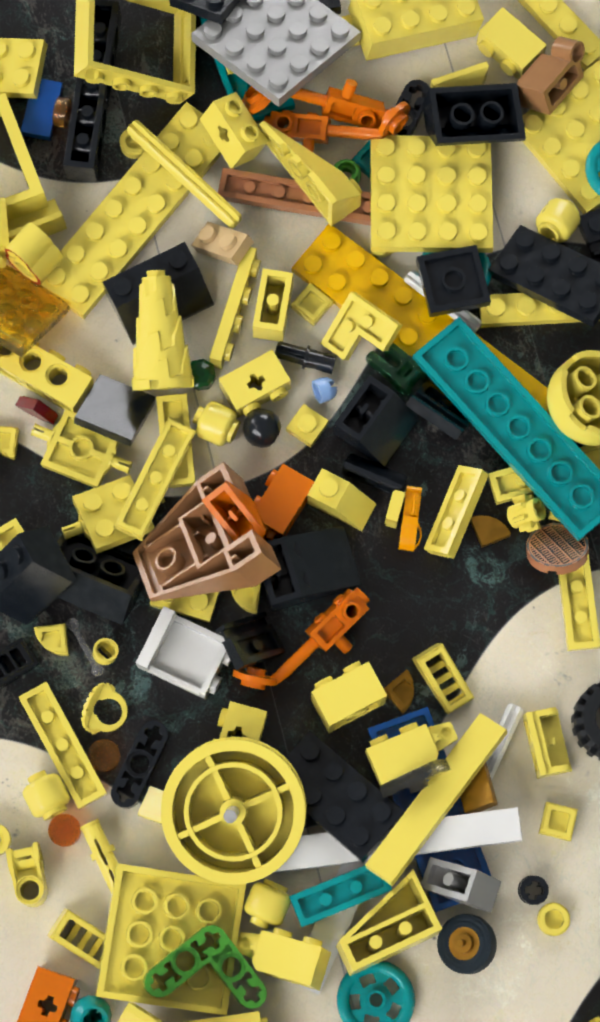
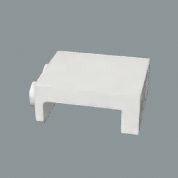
[136,606,231,700]

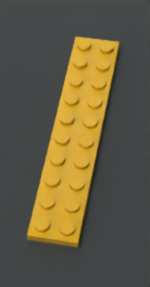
[292,224,550,415]

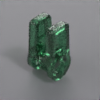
[366,343,427,397]

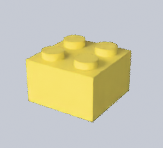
[311,661,387,733]

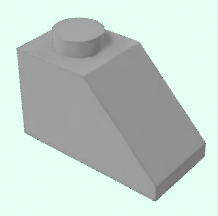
[421,857,501,913]

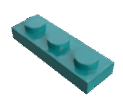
[289,865,392,928]

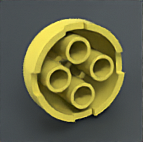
[547,350,600,446]

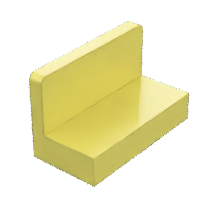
[8,198,67,243]

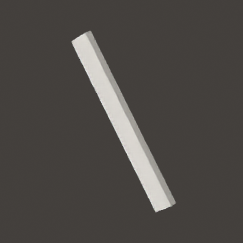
[272,807,523,874]

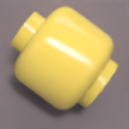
[536,198,581,243]
[193,401,241,446]
[22,770,70,821]
[244,878,291,930]

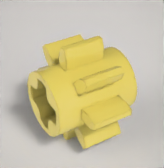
[507,493,546,533]

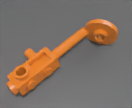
[242,79,388,129]
[264,101,411,152]
[232,587,370,690]

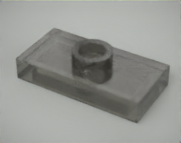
[380,758,451,798]

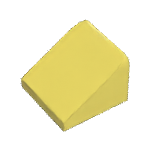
[137,786,164,825]

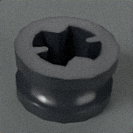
[518,876,549,905]

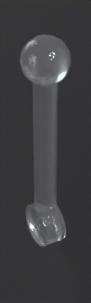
[66,618,104,677]

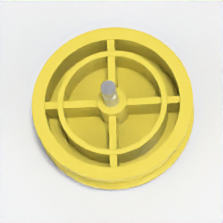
[161,736,307,885]

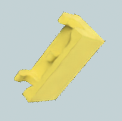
[522,707,572,779]

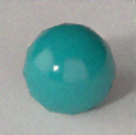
[70,995,112,1022]

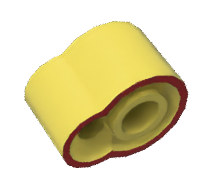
[5,222,64,285]

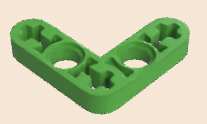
[143,925,267,1009]

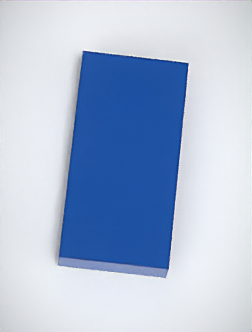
[20,79,64,141]

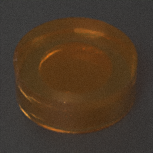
[53,96,71,128]
[88,739,121,772]
[48,814,81,847]

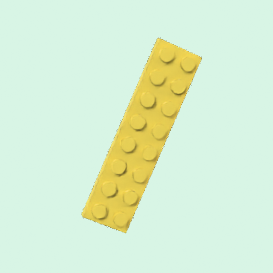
[37,102,222,320]

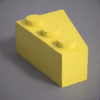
[336,869,442,976]

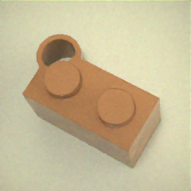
[516,36,585,115]

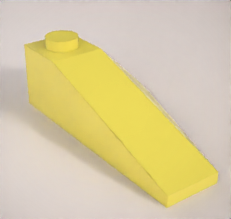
[259,121,362,227]

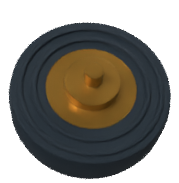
[437,914,497,974]

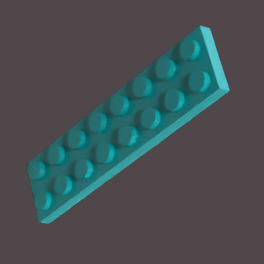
[412,317,600,541]

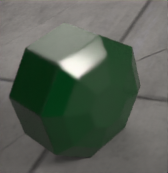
[191,359,216,391]

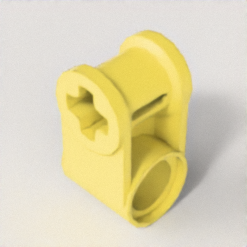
[6,841,48,907]

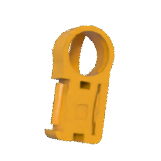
[398,486,422,552]

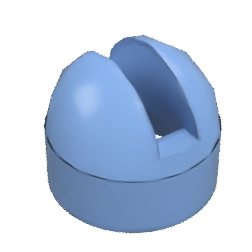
[312,377,337,404]

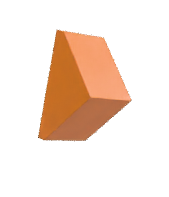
[201,481,266,541]

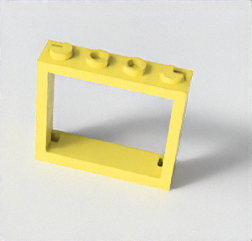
[74,0,196,104]
[0,93,48,221]

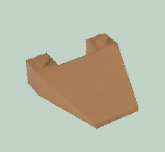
[132,462,281,601]

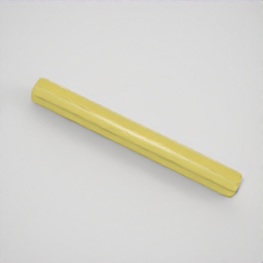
[127,120,242,229]

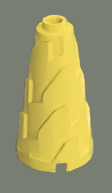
[132,270,194,391]

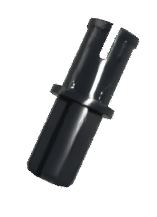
[275,341,337,375]

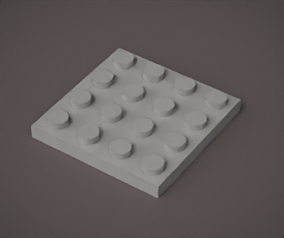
[191,0,361,107]

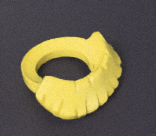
[81,682,128,735]

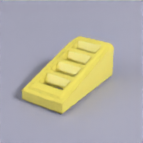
[412,643,474,714]
[47,908,105,970]

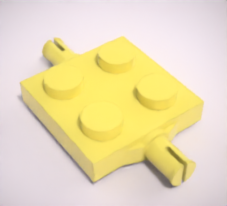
[31,409,133,488]
[61,475,165,554]

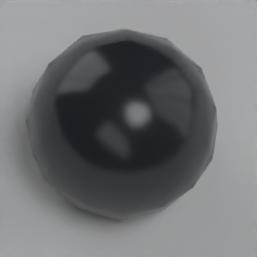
[243,409,281,448]

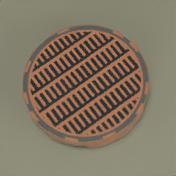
[526,523,589,575]

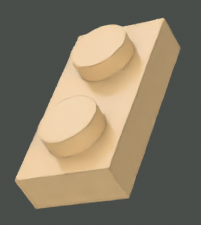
[191,222,254,266]

